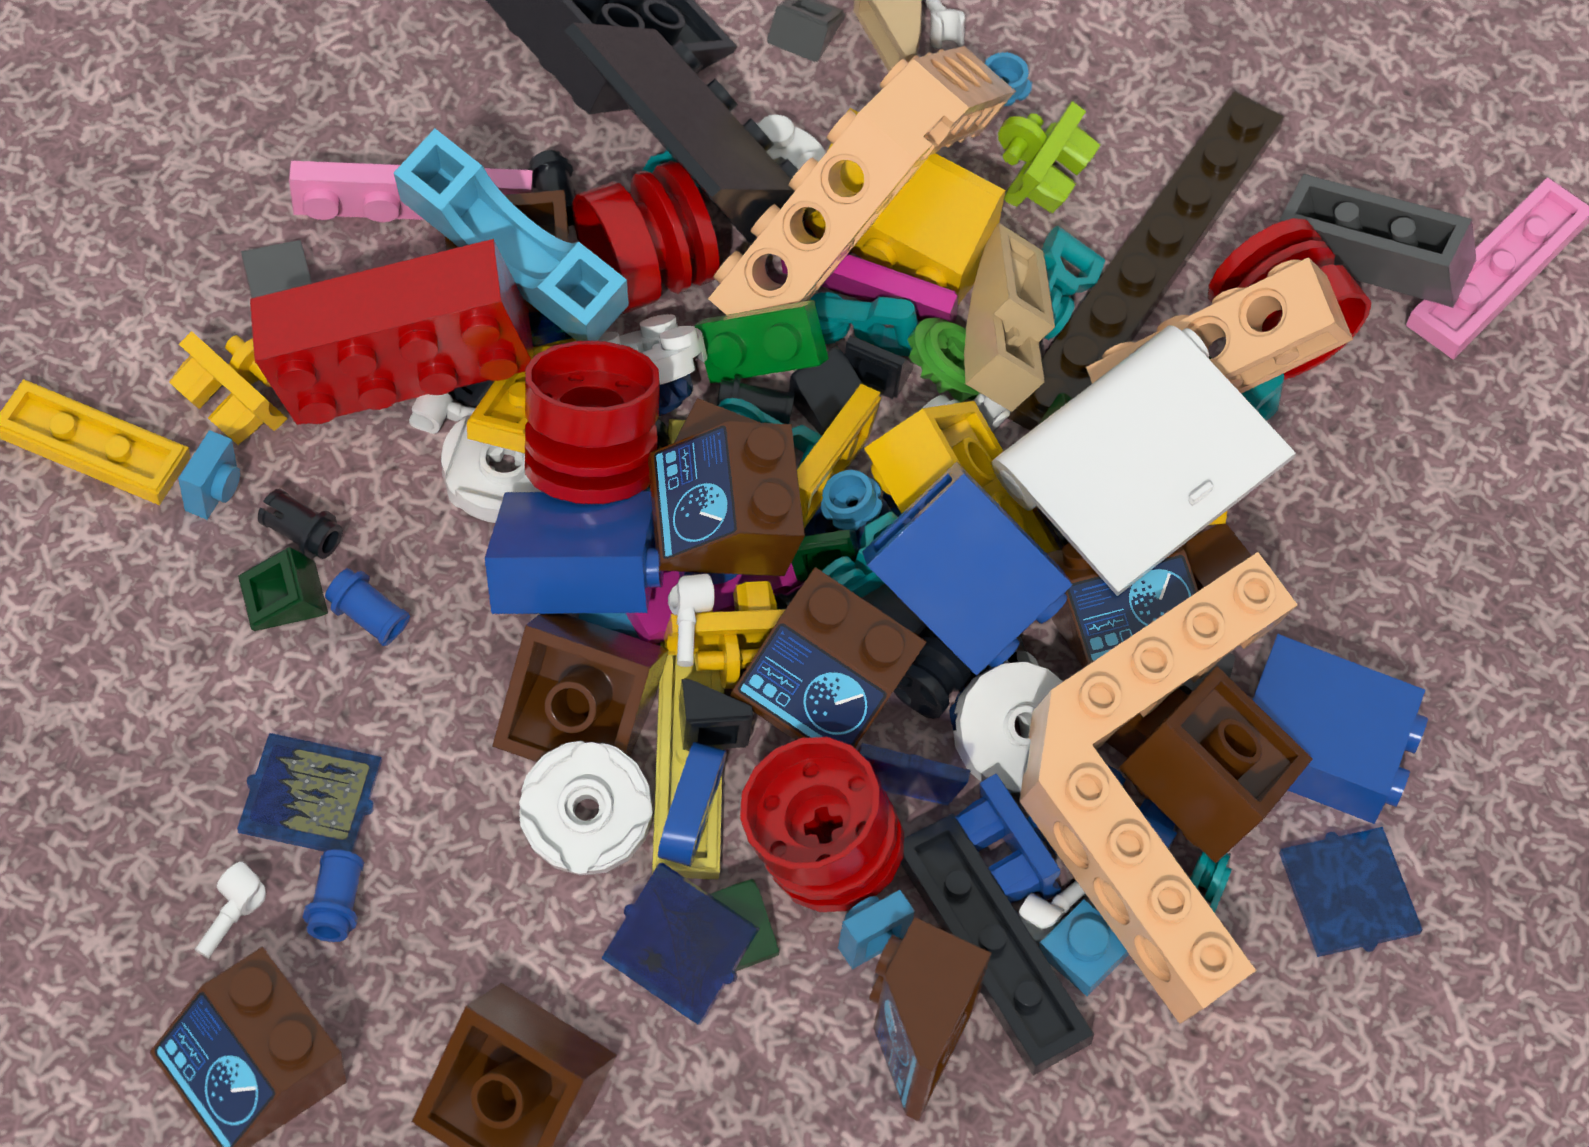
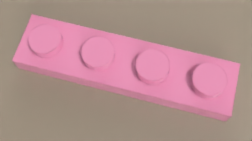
[289,161,533,222]
[1406,177,1589,360]

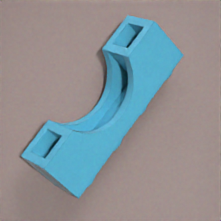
[394,128,629,341]

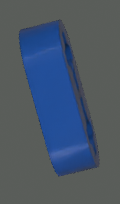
[658,742,726,867]

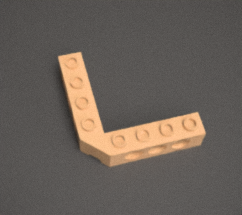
[708,46,1016,315]
[1019,552,1298,1024]

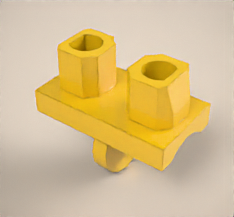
[169,331,288,445]
[664,581,786,689]

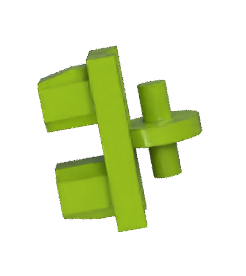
[998,101,1100,214]

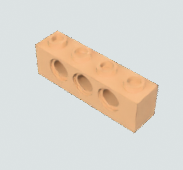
[1086,257,1353,393]

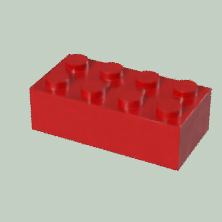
[250,239,534,425]

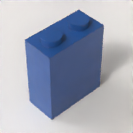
[862,461,1073,676]
[485,491,664,614]
[1252,634,1428,824]

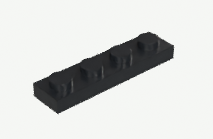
[900,813,1094,1076]

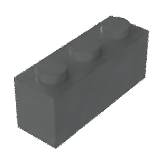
[1279,174,1476,307]

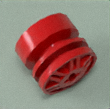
[573,161,720,315]
[1208,218,1372,380]
[525,341,660,504]
[740,737,904,912]

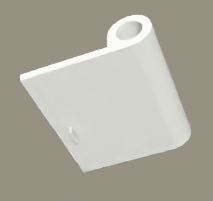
[992,325,1296,596]

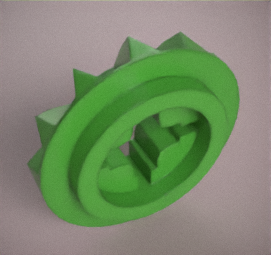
[907,318,979,403]

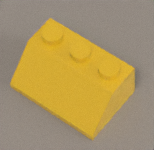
[805,108,1006,305]
[864,401,1060,553]

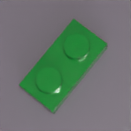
[695,300,829,384]

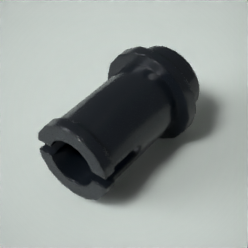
[528,150,576,226]
[716,376,795,424]
[258,488,343,559]

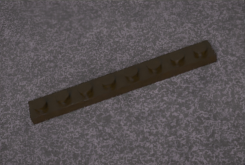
[1007,91,1284,431]

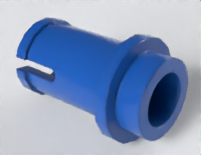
[325,568,410,647]
[302,849,364,942]

